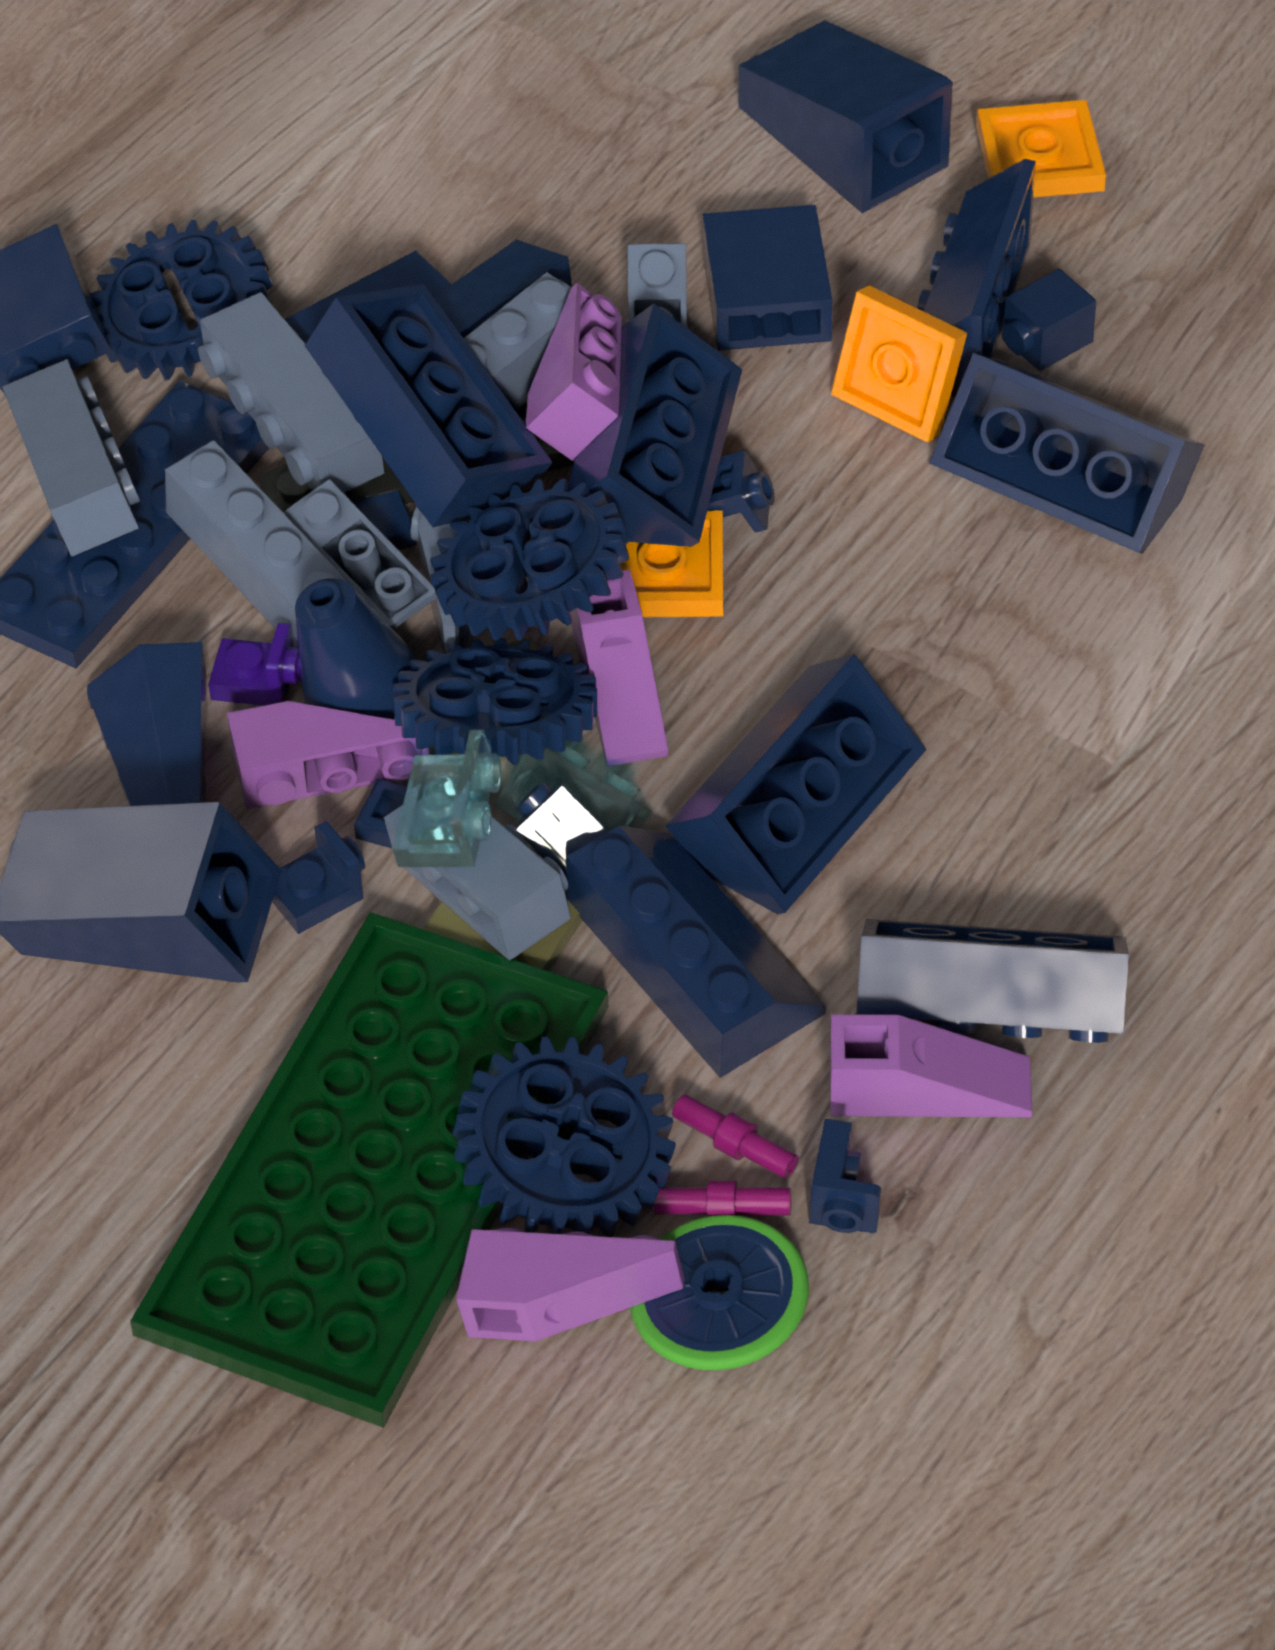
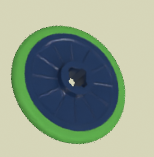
[630,1215,809,1370]

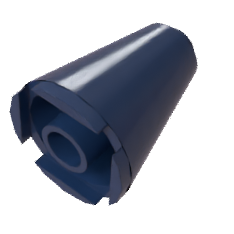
[295,578,419,720]

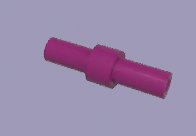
[672,1094,799,1180]
[653,1181,792,1217]

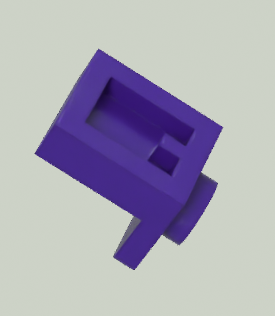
[208,623,301,706]

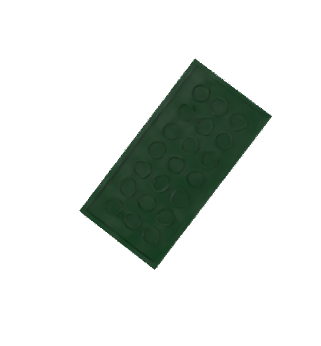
[130,912,609,1428]

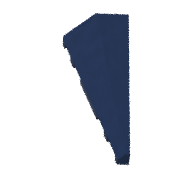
[87,642,207,806]

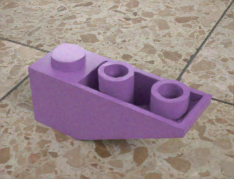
[526,283,622,460]
[571,570,669,767]
[227,701,431,809]
[830,1015,1033,1117]
[456,1227,685,1342]

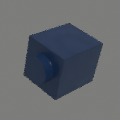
[1002,268,1097,372]

